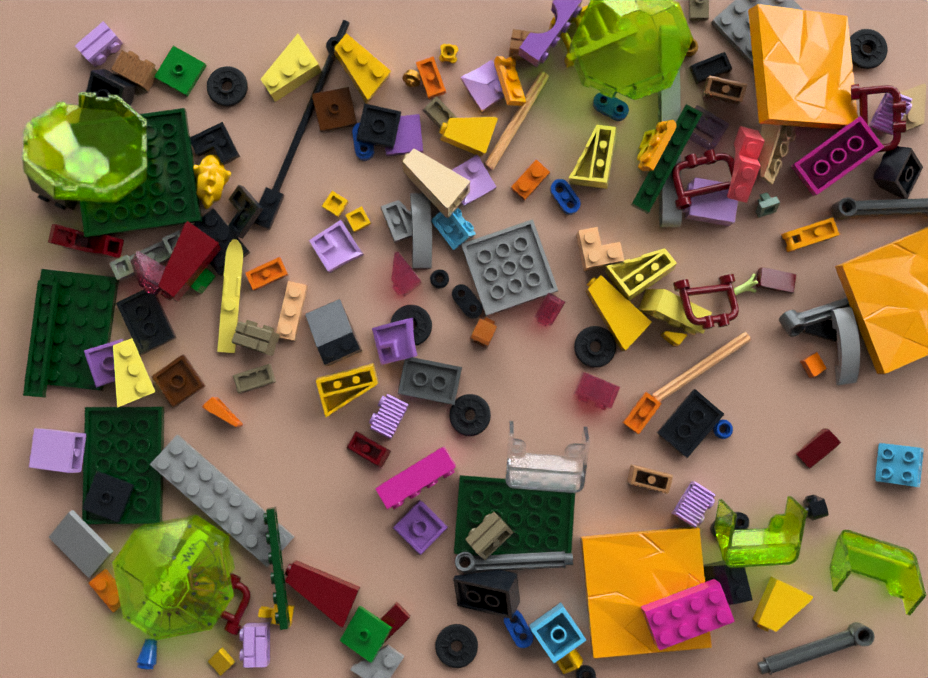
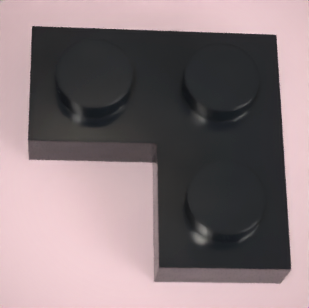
[190,122,240,165]
[228,185,263,239]

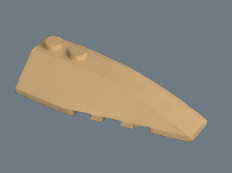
[759,124,800,185]

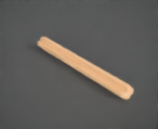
[485,71,549,170]
[652,332,751,402]

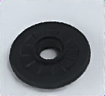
[850,29,888,69]
[207,66,248,106]
[390,305,432,346]
[574,326,616,368]
[450,394,491,436]
[435,624,478,668]

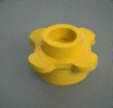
[439,44,458,64]

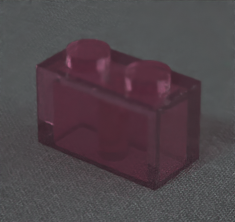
[573,372,620,411]

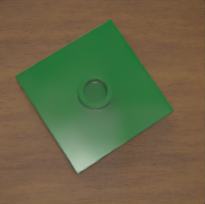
[154,45,207,97]
[340,606,392,663]

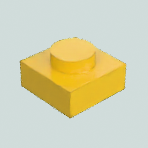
[322,191,349,218]
[345,206,371,233]

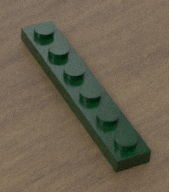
[631,104,703,214]
[23,280,60,398]
[263,507,290,630]

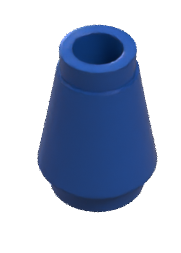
[136,639,157,669]

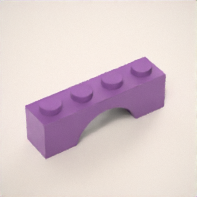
[518,0,582,67]

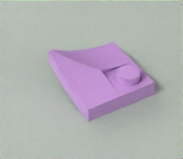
[461,60,505,112]
[452,155,497,206]
[309,220,364,273]

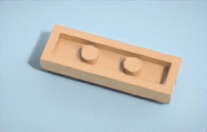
[276,281,308,341]

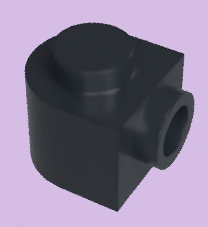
[803,495,829,521]

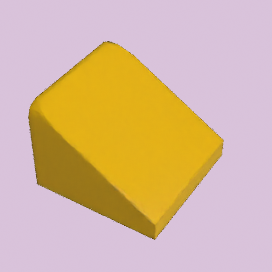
[660,331,687,347]
[207,647,235,676]
[556,648,583,674]

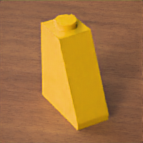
[439,117,498,157]
[752,577,813,632]

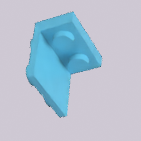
[875,443,924,487]

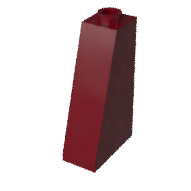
[158,221,221,302]
[285,560,360,628]

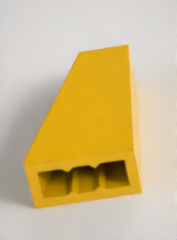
[585,275,652,351]

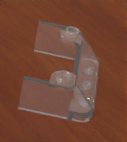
[506,421,590,493]

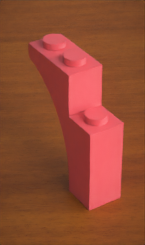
[727,126,765,203]

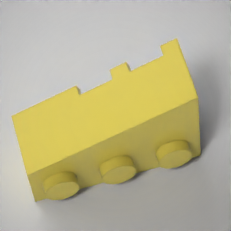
[261,34,321,102]
[569,125,616,189]
[605,248,677,301]
[638,289,712,335]

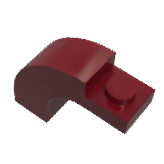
[48,224,124,258]

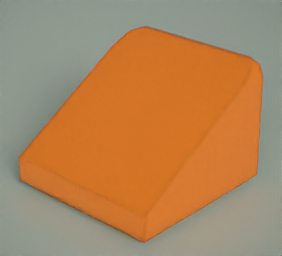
[800,352,827,378]

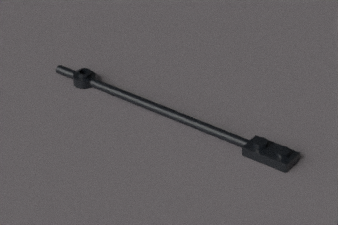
[254,20,350,230]

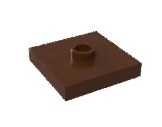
[312,87,357,132]
[151,354,206,408]

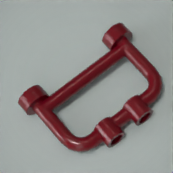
[851,84,906,152]
[672,149,735,210]
[673,274,739,330]
[171,565,251,635]

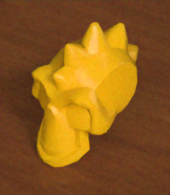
[193,154,231,209]

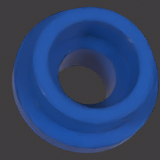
[713,420,733,439]

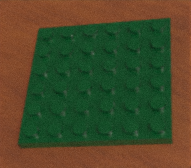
[69,108,202,238]

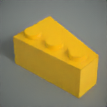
[334,33,391,104]
[316,363,379,417]

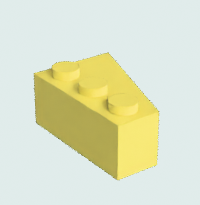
[113,338,155,408]

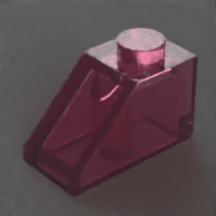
[131,251,166,296]
[391,251,422,297]
[534,292,565,327]

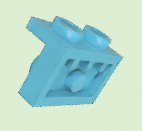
[431,207,476,250]

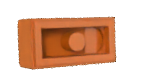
[202,397,243,427]

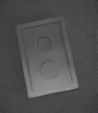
[398,357,462,405]

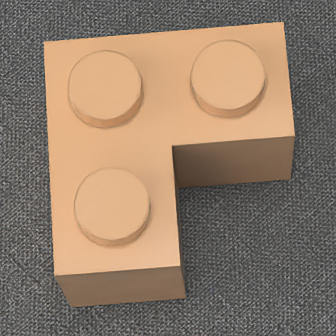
[576,227,624,271]

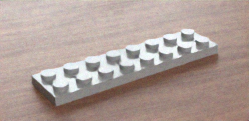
[150,435,295,567]

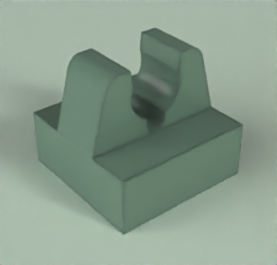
[755,192,780,218]

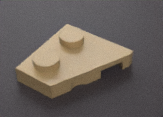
[900,83,926,131]

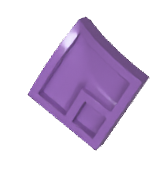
[372,318,417,365]

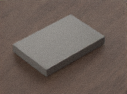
[49,510,114,578]

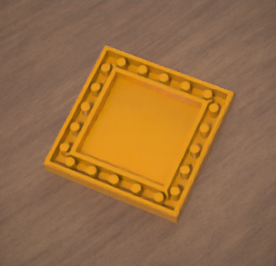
[748,4,858,129]
[835,227,928,374]
[581,527,712,658]

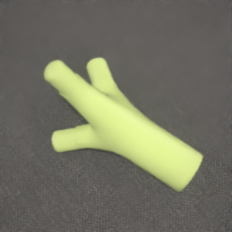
[734,273,758,295]

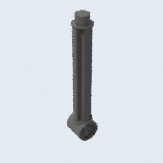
[831,197,928,220]
[779,298,850,337]
[455,550,573,575]
[757,622,875,675]

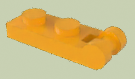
[494,56,526,106]
[638,120,676,171]
[781,217,840,253]

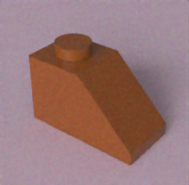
[470,317,497,348]

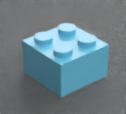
[529,602,586,663]

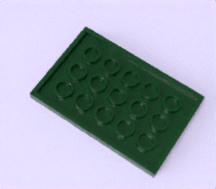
[24,269,119,391]
[82,407,164,524]
[454,475,576,556]

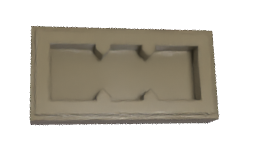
[689,0,709,20]
[422,96,457,128]
[233,364,276,394]

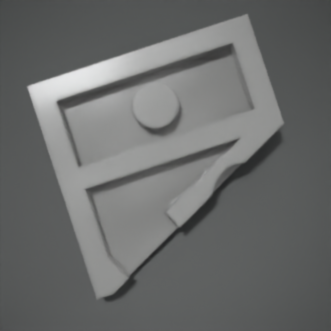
[380,200,412,243]
[351,645,404,678]

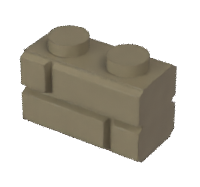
[232,320,280,356]
[465,512,514,560]

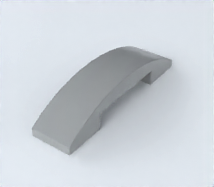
[410,193,432,269]
[109,230,181,281]
[831,307,860,385]

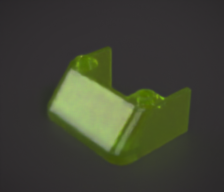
[714,496,808,568]
[829,530,927,616]

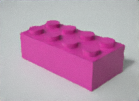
[791,116,884,196]
[375,446,456,510]
[641,579,735,651]

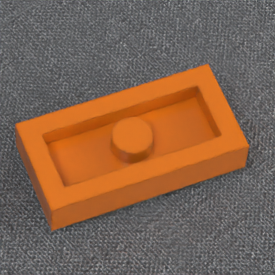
[416,57,446,99]
[511,160,550,201]
[245,257,289,291]
[622,392,662,434]
[89,569,131,613]

